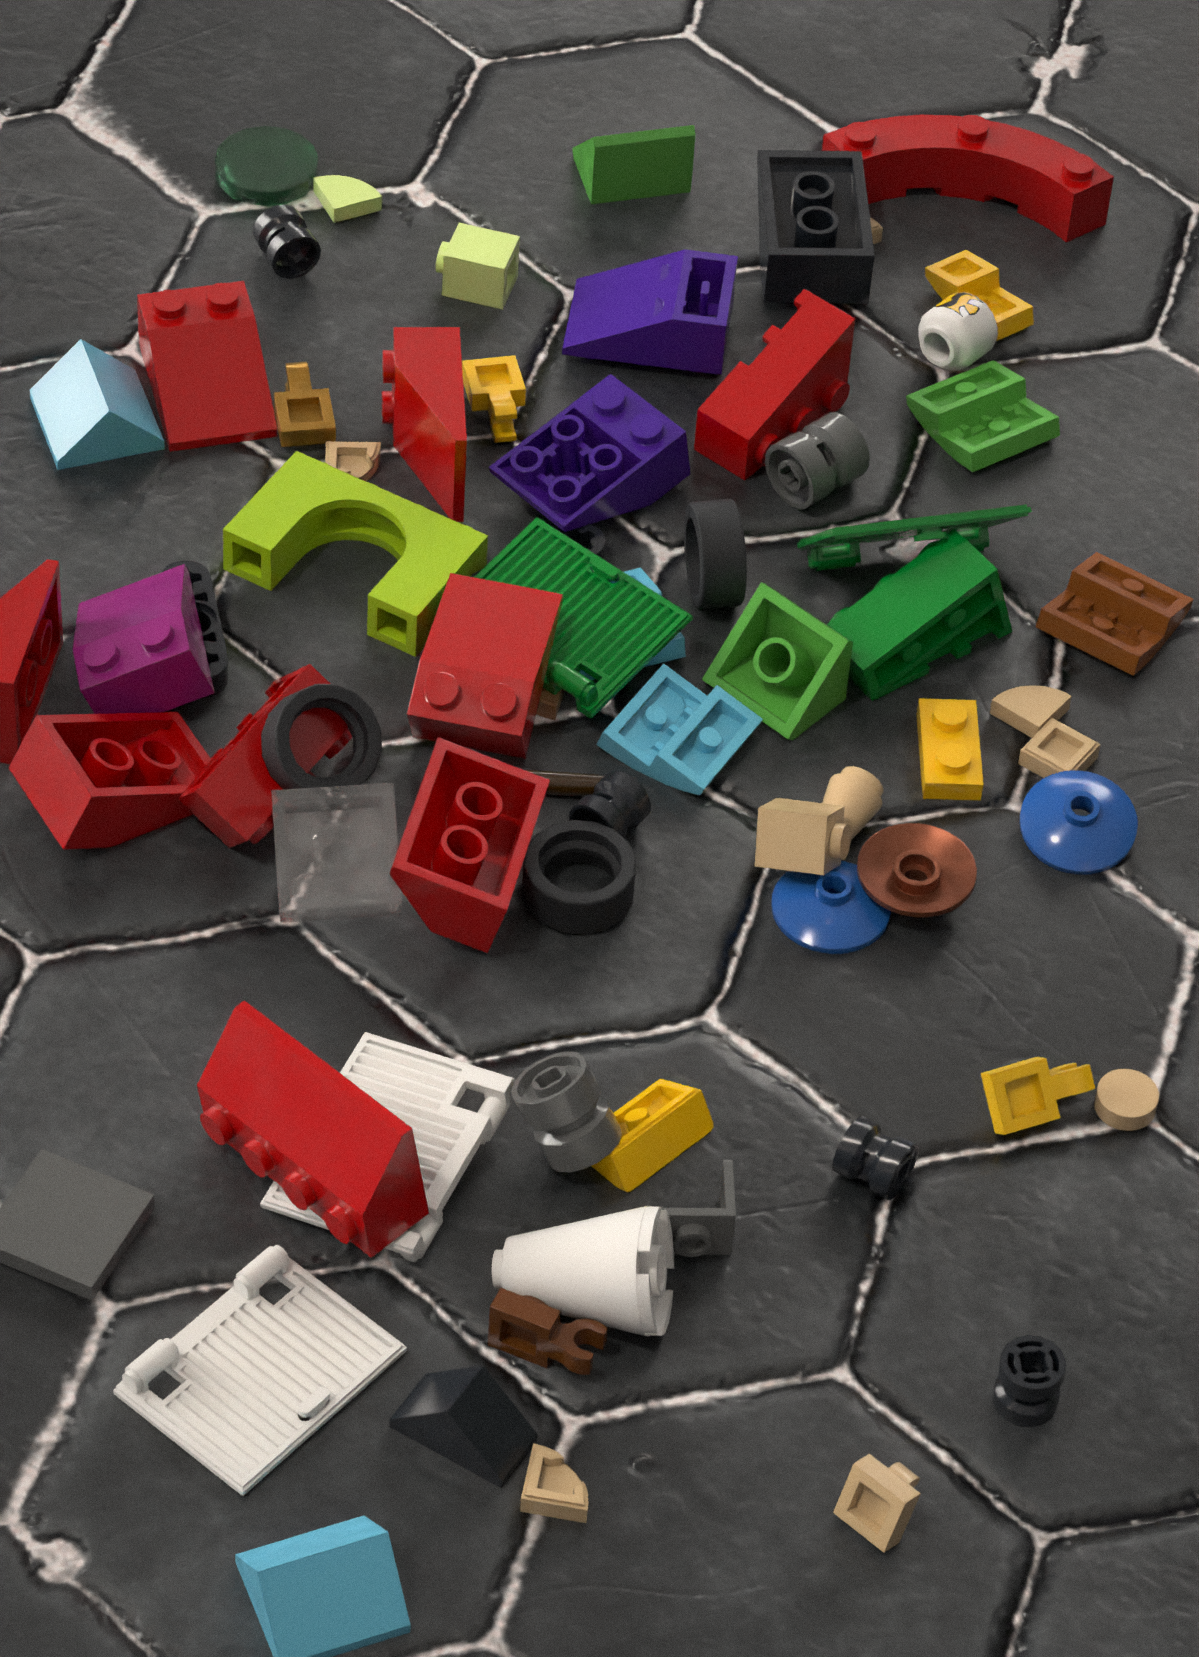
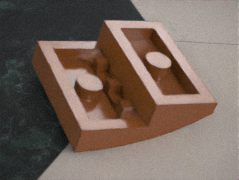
[1036,552,1194,676]

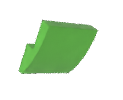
[906,360,1060,472]

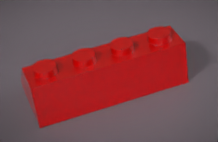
[197,1000,429,1258]

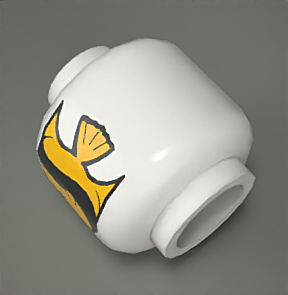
[918,292,997,372]

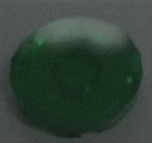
[215,126,318,207]

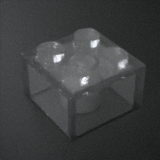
[271,783,402,923]

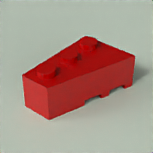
[178,664,352,848]

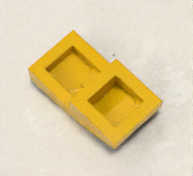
[925,250,1034,341]

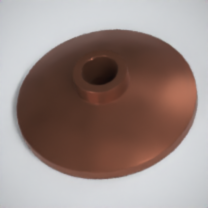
[857,823,977,917]

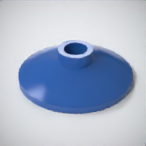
[1019,770,1138,875]
[771,861,891,954]

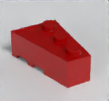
[694,289,856,481]

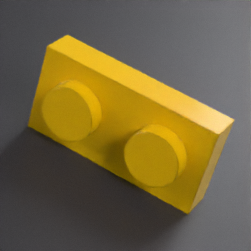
[916,698,984,801]

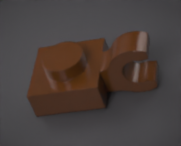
[488,1288,608,1375]

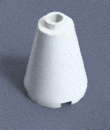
[492,1205,674,1337]

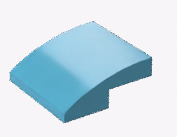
[596,663,763,796]

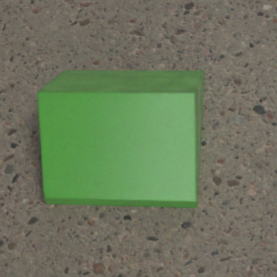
[572,125,696,204]
[702,582,853,741]

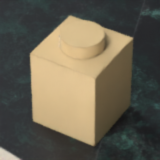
[755,798,851,875]

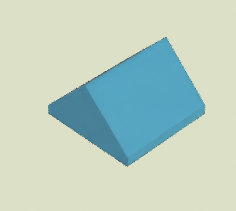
[30,339,165,470]
[235,1515,411,1657]

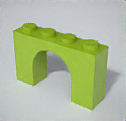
[223,451,488,657]

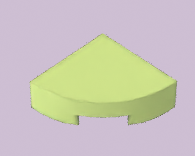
[313,175,382,223]

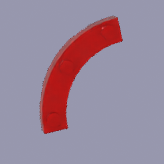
[822,115,1114,242]

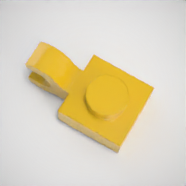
[462,355,526,443]
[981,1057,1095,1135]

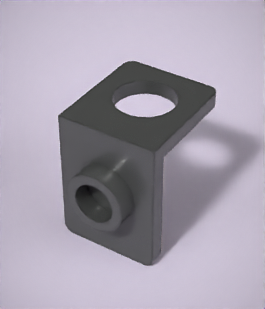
[661,1160,736,1257]

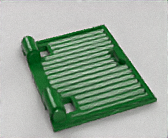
[797,504,1031,571]
[474,518,693,718]

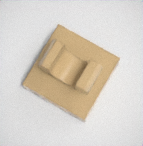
[833,1454,921,1553]

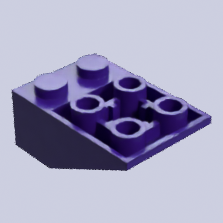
[562,249,738,375]
[489,374,691,532]

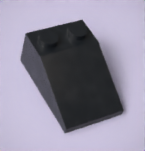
[757,150,875,304]

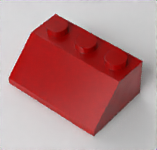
[389,737,550,953]

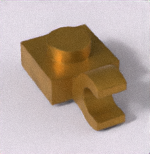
[274,362,336,447]

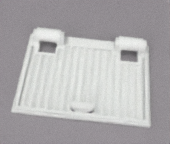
[260,1032,515,1262]
[113,1245,407,1496]

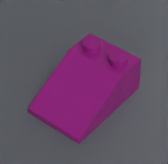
[72,564,215,714]

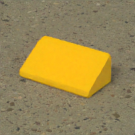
[592,1079,714,1192]

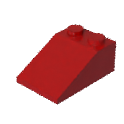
[137,281,277,452]
[381,327,467,522]
[0,559,63,764]
[407,573,563,759]
[9,712,211,850]

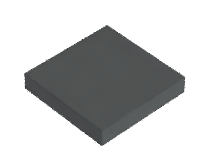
[0,1148,155,1301]

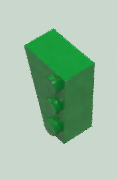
[827,528,1013,701]

